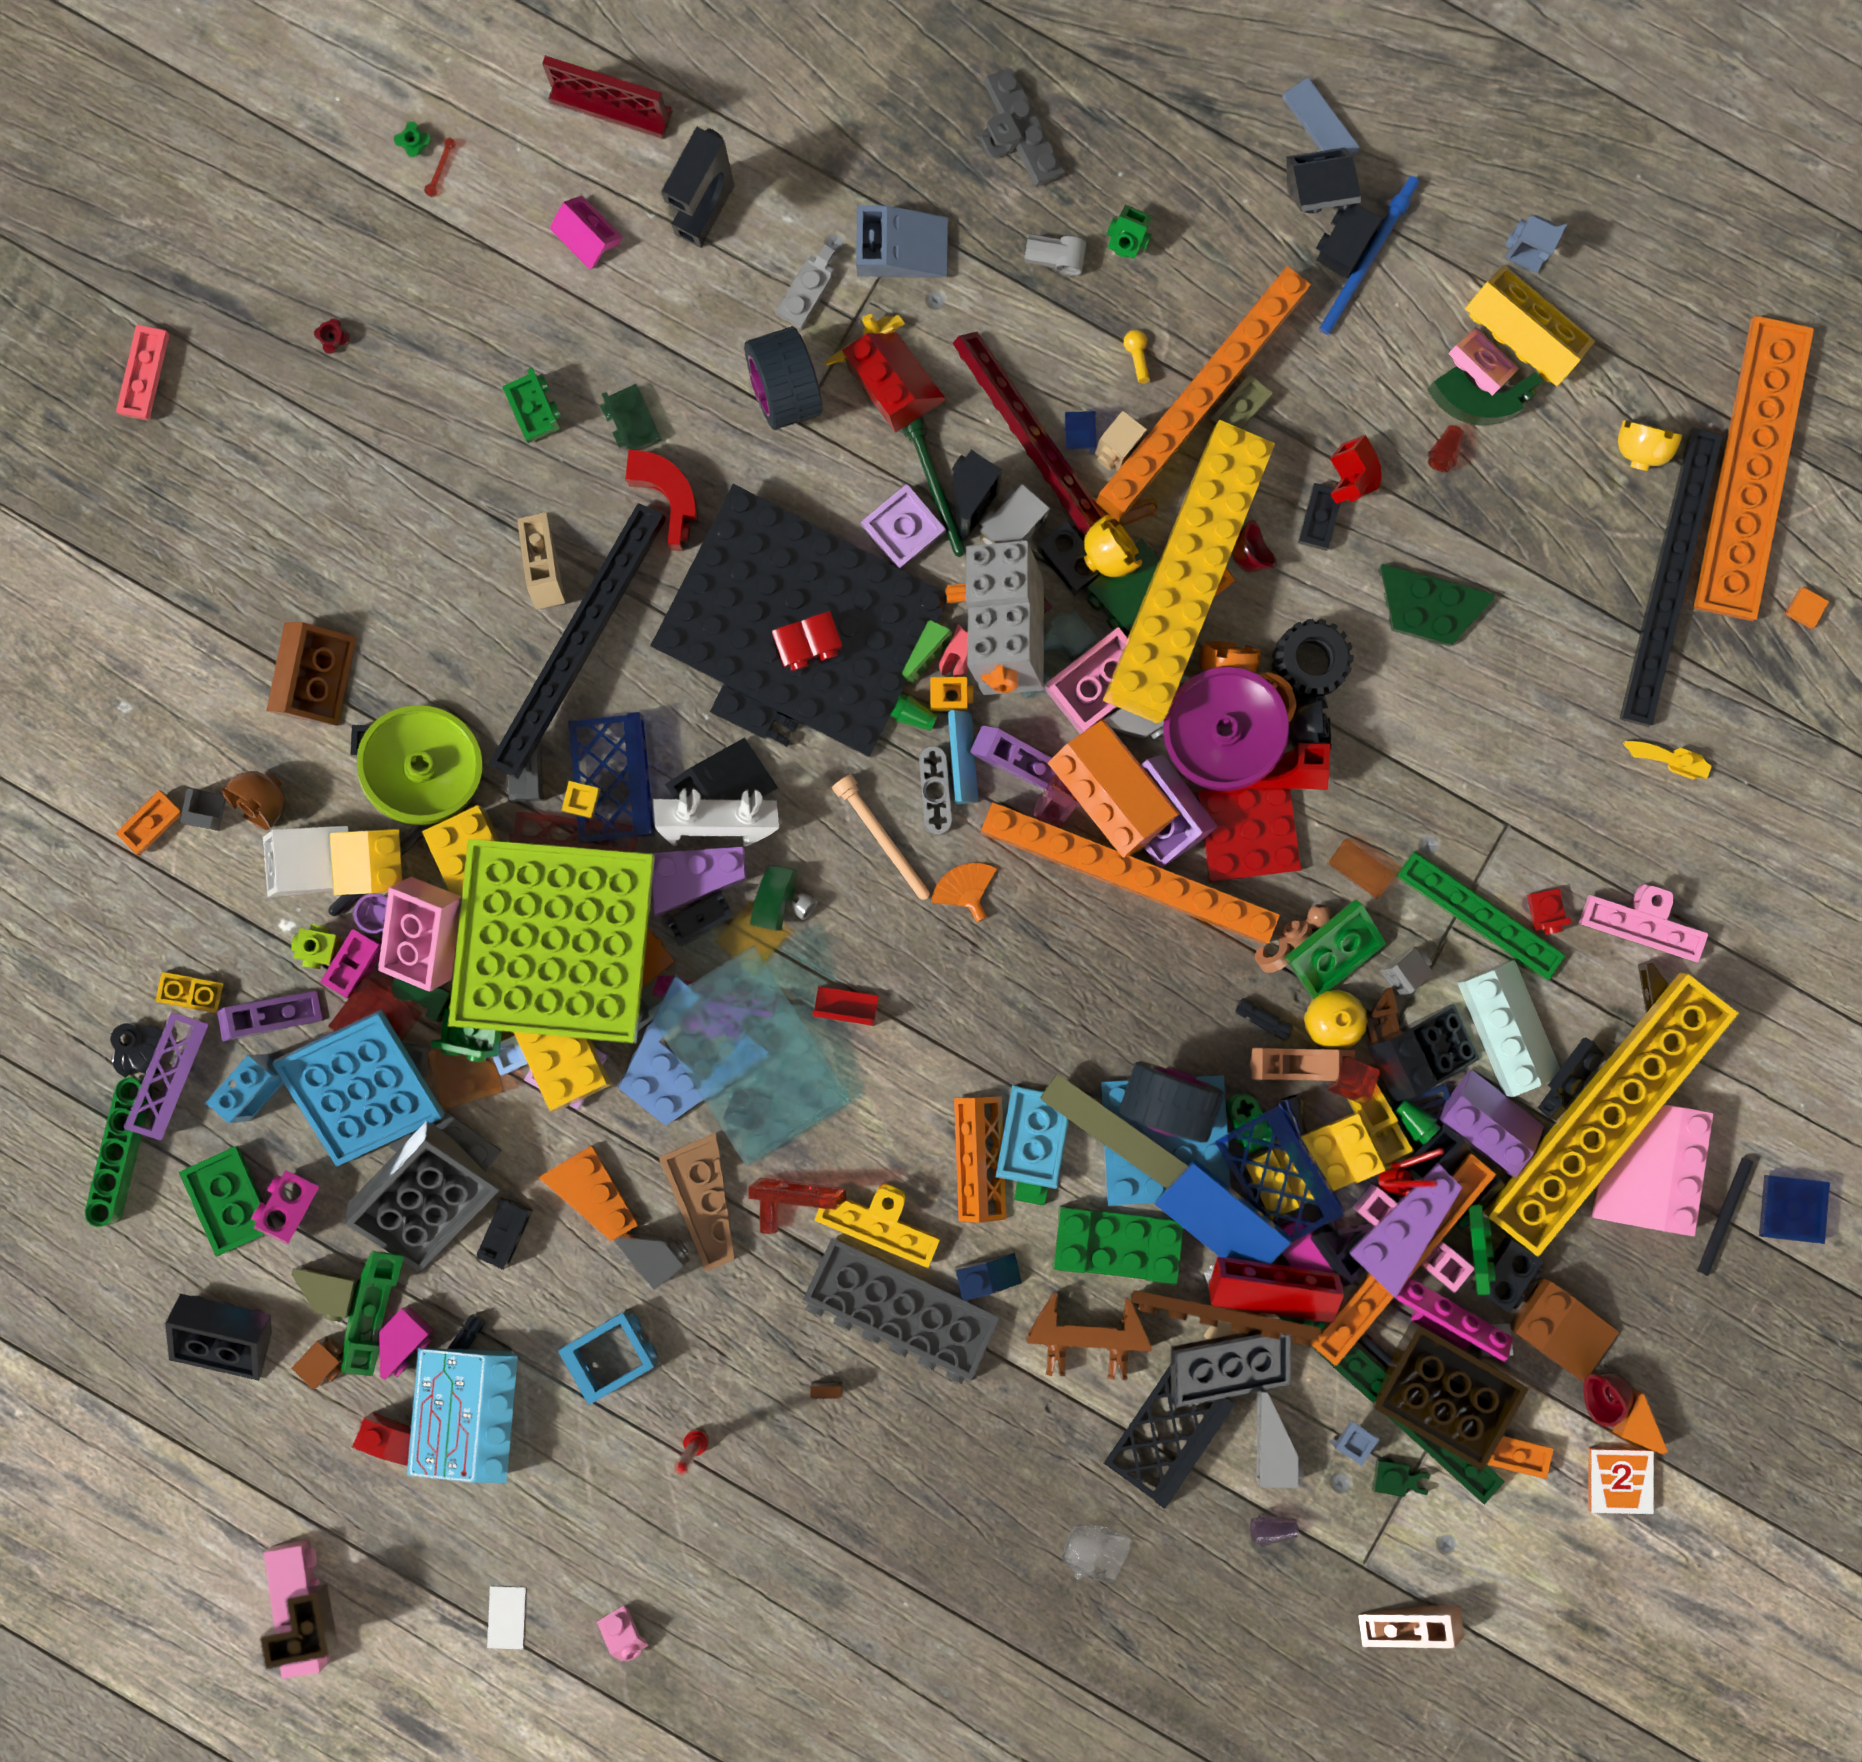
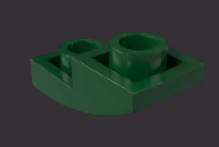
[750,865,797,931]

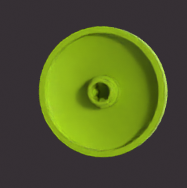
[356,705,482,825]

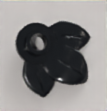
[110,1023,171,1078]

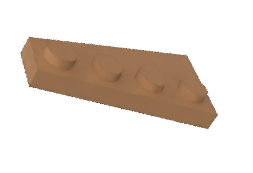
[659,1132,735,1272]

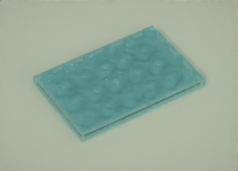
[648,945,851,1167]

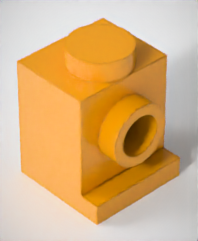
[930,677,973,712]

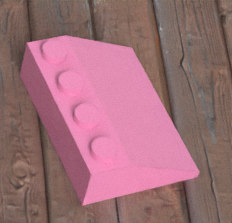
[1592,1105,1713,1236]

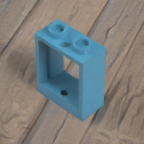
[206,1054,284,1124]
[558,1309,658,1405]

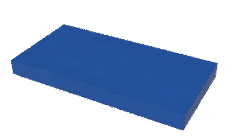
[1155,1159,1292,1264]

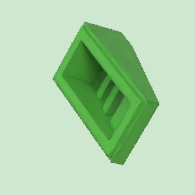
[902,620,953,684]

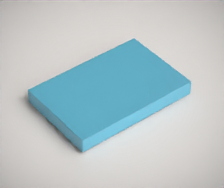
[995,1086,1069,1189]

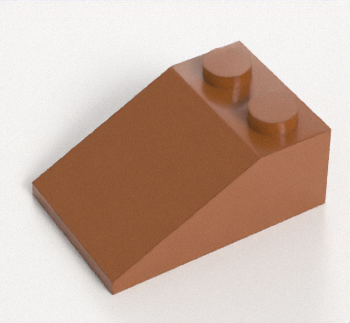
[1510,1278,1619,1383]

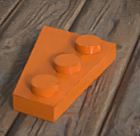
[538,1145,639,1241]

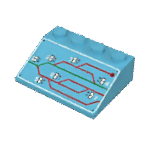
[407,1348,518,1483]

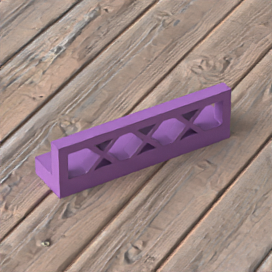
[124,1011,208,1140]

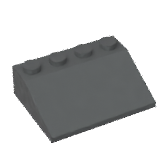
[345,1121,500,1272]

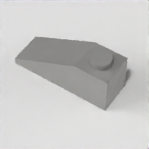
[1256,1390,1304,1488]

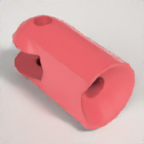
[939,624,969,677]

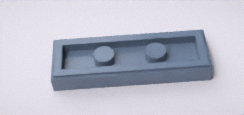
[1282,77,1360,156]

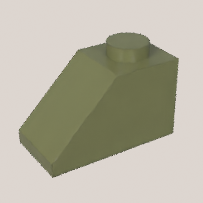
[291,1265,360,1322]

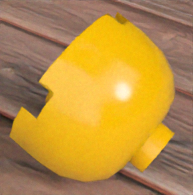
[1618,419,1682,471]
[1084,514,1142,578]
[1304,989,1368,1050]

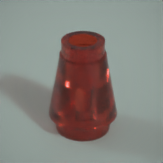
[1427,425,1464,472]

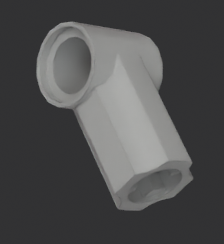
[1024,234,1087,275]

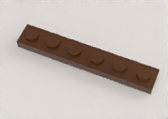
[1131,1290,1321,1347]

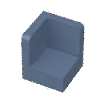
[1330,1420,1379,1466]

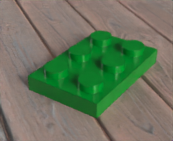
[1285,899,1386,999]
[179,1145,275,1257]

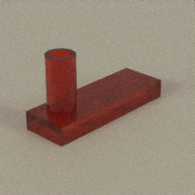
[748,1177,847,1234]

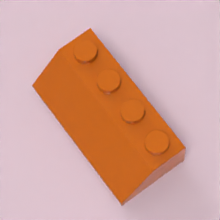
[1048,719,1180,858]

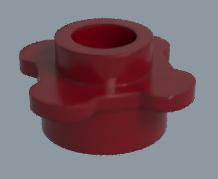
[314,318,350,354]

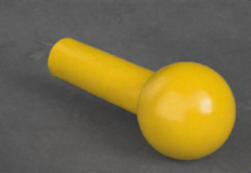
[1123,329,1150,384]

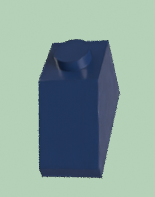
[955,1252,1022,1301]

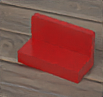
[812,986,879,1026]

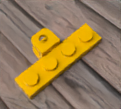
[814,1183,940,1268]

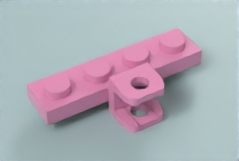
[1578,884,1708,963]

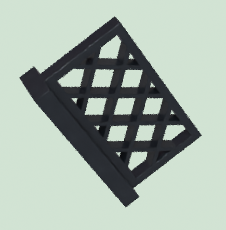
[1103,1364,1236,1509]

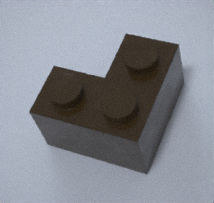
[260,1583,338,1669]

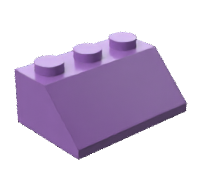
[1141,755,1218,868]
[1435,1069,1544,1177]

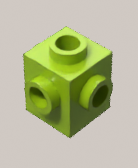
[291,924,344,969]

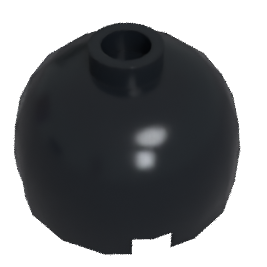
[1288,695,1332,750]

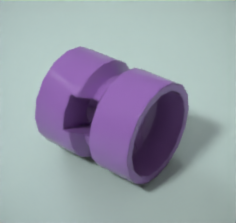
[353,893,388,935]

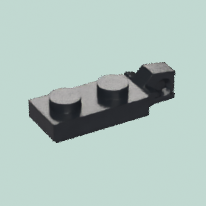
[1538,1037,1605,1121]

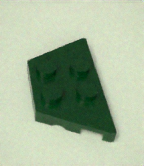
[1379,564,1495,647]

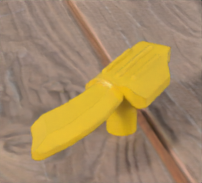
[825,314,905,366]
[1623,741,1712,779]

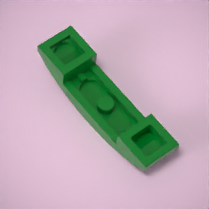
[341,1251,404,1376]

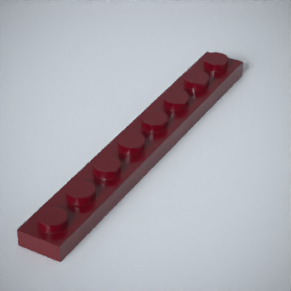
[952,331,1104,536]

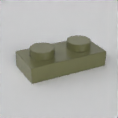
[1209,374,1273,429]

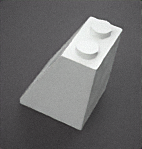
[263,826,348,898]

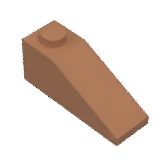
[1359,1605,1464,1648]

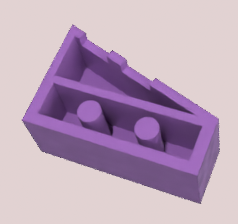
[650,847,747,917]

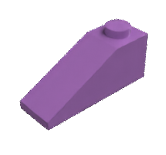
[969,726,1063,795]
[217,991,323,1042]

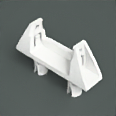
[653,789,779,846]

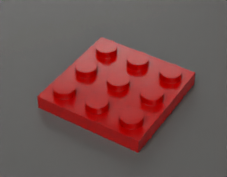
[1197,787,1301,882]

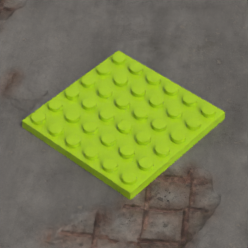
[448,839,655,1043]

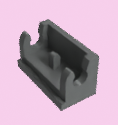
[508,741,544,803]

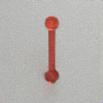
[424,138,456,198]

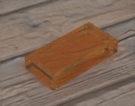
[1327,839,1395,899]

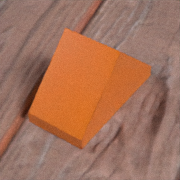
[1612,1389,1668,1455]

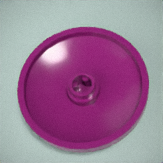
[1163,667,1289,791]

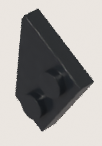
[1310,1223,1373,1286]

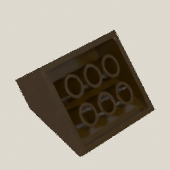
[1372,1321,1529,1471]

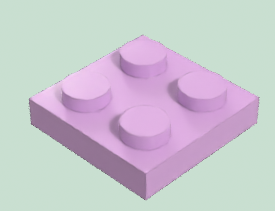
[861,484,946,569]

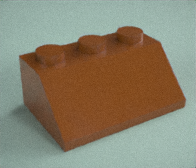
[266,622,356,726]

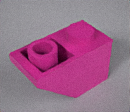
[380,1305,435,1380]

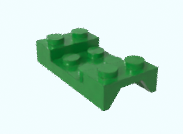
[1052,1206,1183,1284]

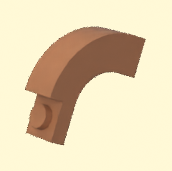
[1250,1048,1355,1081]

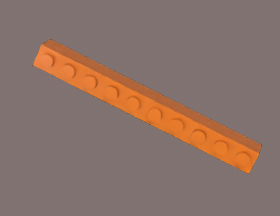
[1096,266,1311,522]
[980,802,1280,945]

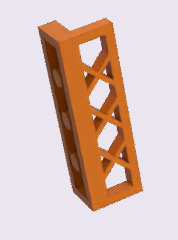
[954,1096,1007,1223]

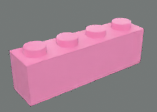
[264,1540,330,1679]

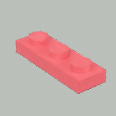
[116,325,170,421]

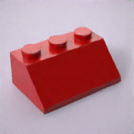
[842,333,946,433]

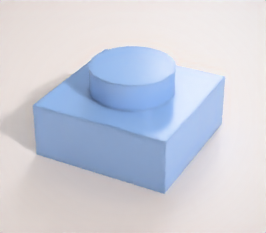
[492,1036,528,1076]

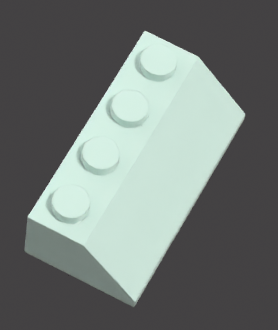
[1457,960,1560,1097]

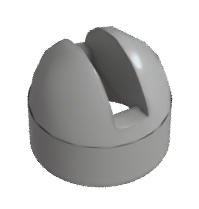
[791,893,818,920]

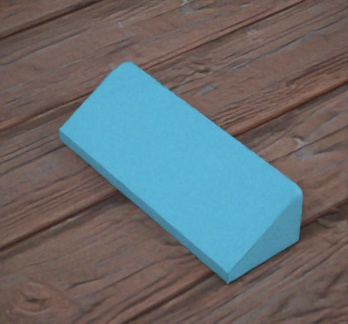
[948,710,978,805]

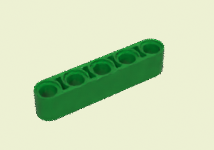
[85,1077,153,1227]

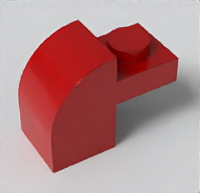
[1330,434,1382,504]

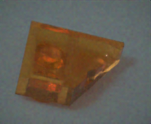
[428,1051,505,1109]

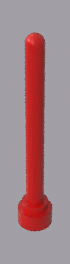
[675,1429,709,1474]

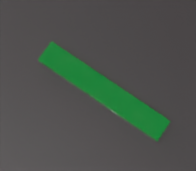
[1395,851,1566,981]

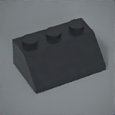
[951,450,1002,541]
[165,1293,272,1381]

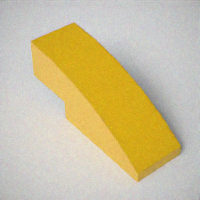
[1340,1068,1413,1169]

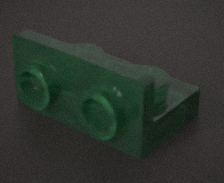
[600,384,662,451]

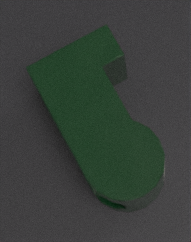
[391,978,452,1022]

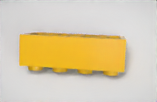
[1465,265,1595,386]

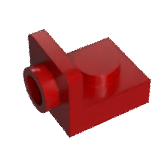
[1527,888,1572,935]

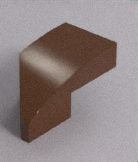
[1366,987,1400,1044]

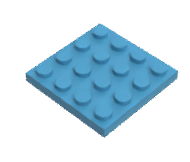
[272,1010,445,1167]
[1100,1075,1231,1206]

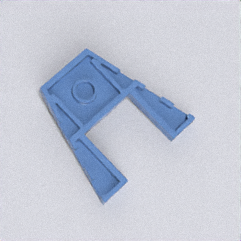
[618,974,770,1126]

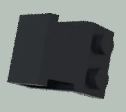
[1404,1124,1505,1230]

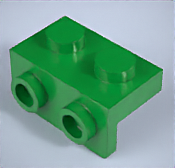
[502,367,562,443]
[431,1008,502,1062]

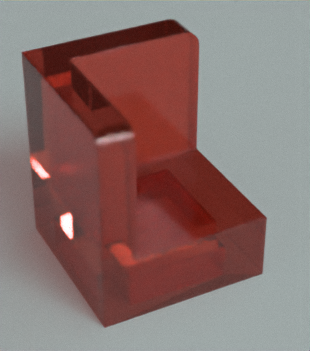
[1328,1057,1380,1104]

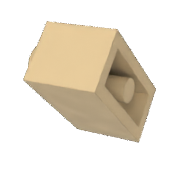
[1095,411,1147,471]

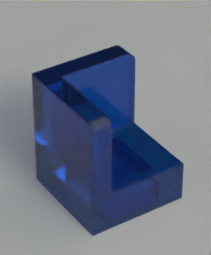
[1063,411,1097,454]

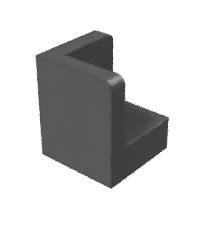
[180,787,226,831]

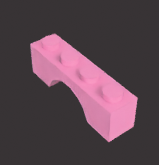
[1352,1184,1475,1292]

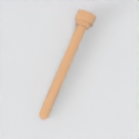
[831,773,930,900]

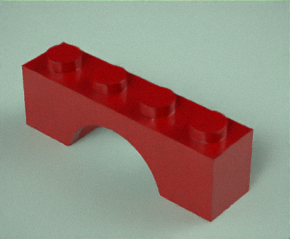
[1248,743,1330,790]

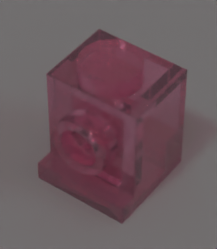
[1033,774,1079,828]

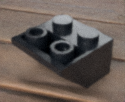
[1286,147,1361,214]

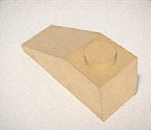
[517,512,565,610]

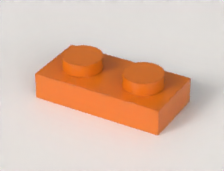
[115,790,182,856]
[1487,1435,1554,1479]

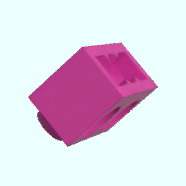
[320,929,382,999]
[251,1170,319,1245]

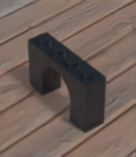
[661,126,735,248]

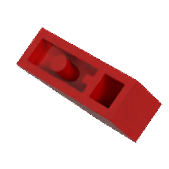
[352,1412,411,1466]

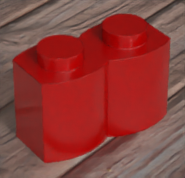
[772,611,842,671]

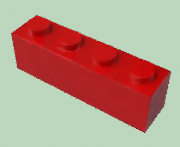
[1209,1256,1344,1323]

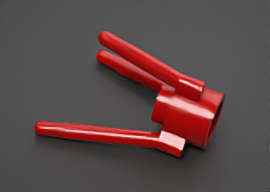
[1379,1148,1444,1196]

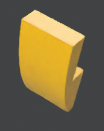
[155,972,224,1014]

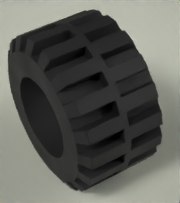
[1272,618,1354,698]

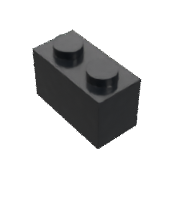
[1316,203,1382,279]

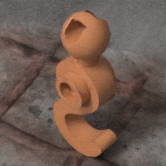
[1255,904,1332,973]

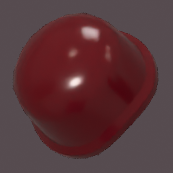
[1231,520,1277,573]
[1583,1373,1635,1427]

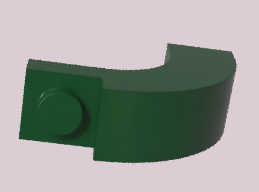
[1427,366,1543,426]

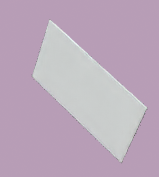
[487,1586,526,1649]

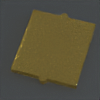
[715,901,788,974]

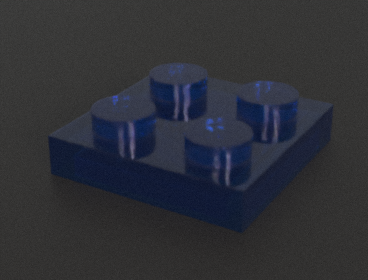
[1759,1175,1830,1244]

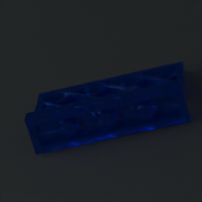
[568,712,655,843]
[1215,1102,1345,1243]

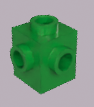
[1106,204,1153,259]

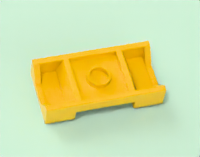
[1245,1110,1386,1220]

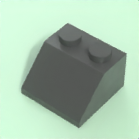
[614,1232,690,1290]

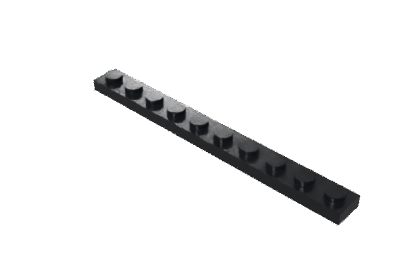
[1619,428,1723,727]
[489,503,666,779]

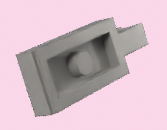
[775,245,836,330]

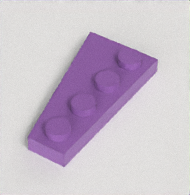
[1349,1164,1462,1298]

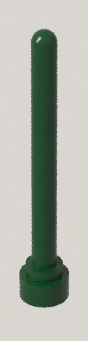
[902,416,965,557]

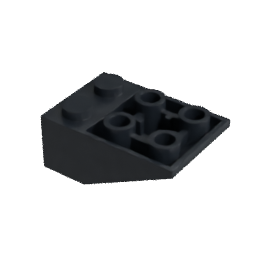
[665,737,778,839]
[1368,1004,1480,1102]

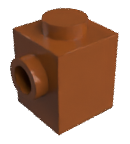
[291,1337,343,1390]

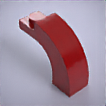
[625,449,698,551]

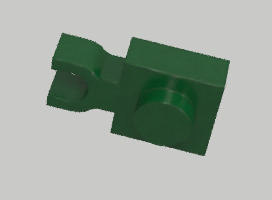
[1372,1459,1430,1497]

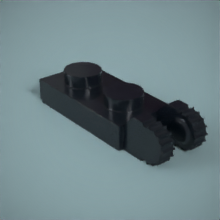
[710,685,798,747]

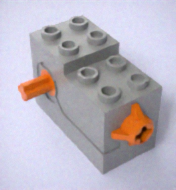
[946,540,1044,695]

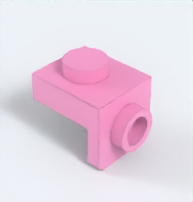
[597,1605,648,1661]

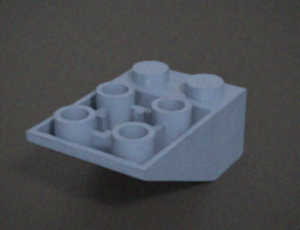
[856,205,948,278]

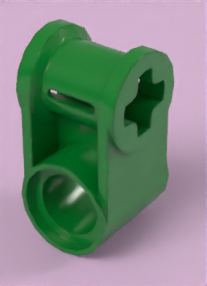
[1226,1093,1275,1155]

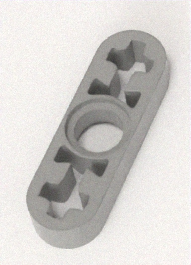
[919,746,952,835]

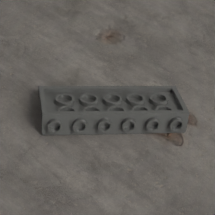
[802,1238,1000,1385]

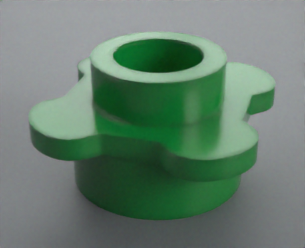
[394,122,430,158]

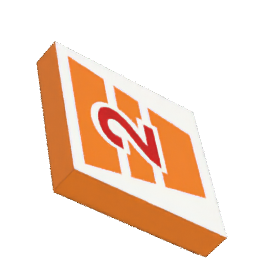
[1588,1448,1654,1514]

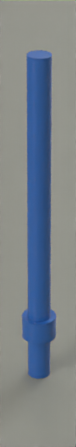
[1319,176,1420,335]

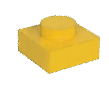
[561,781,601,819]

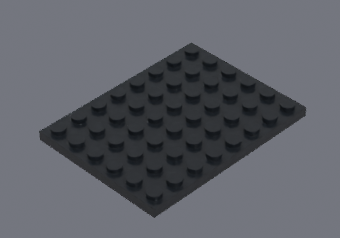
[650,483,947,758]

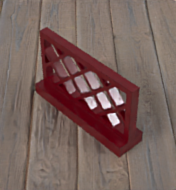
[542,55,673,139]

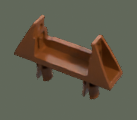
[1026,1292,1152,1380]

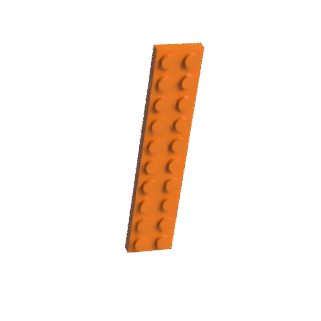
[1693,316,1814,622]

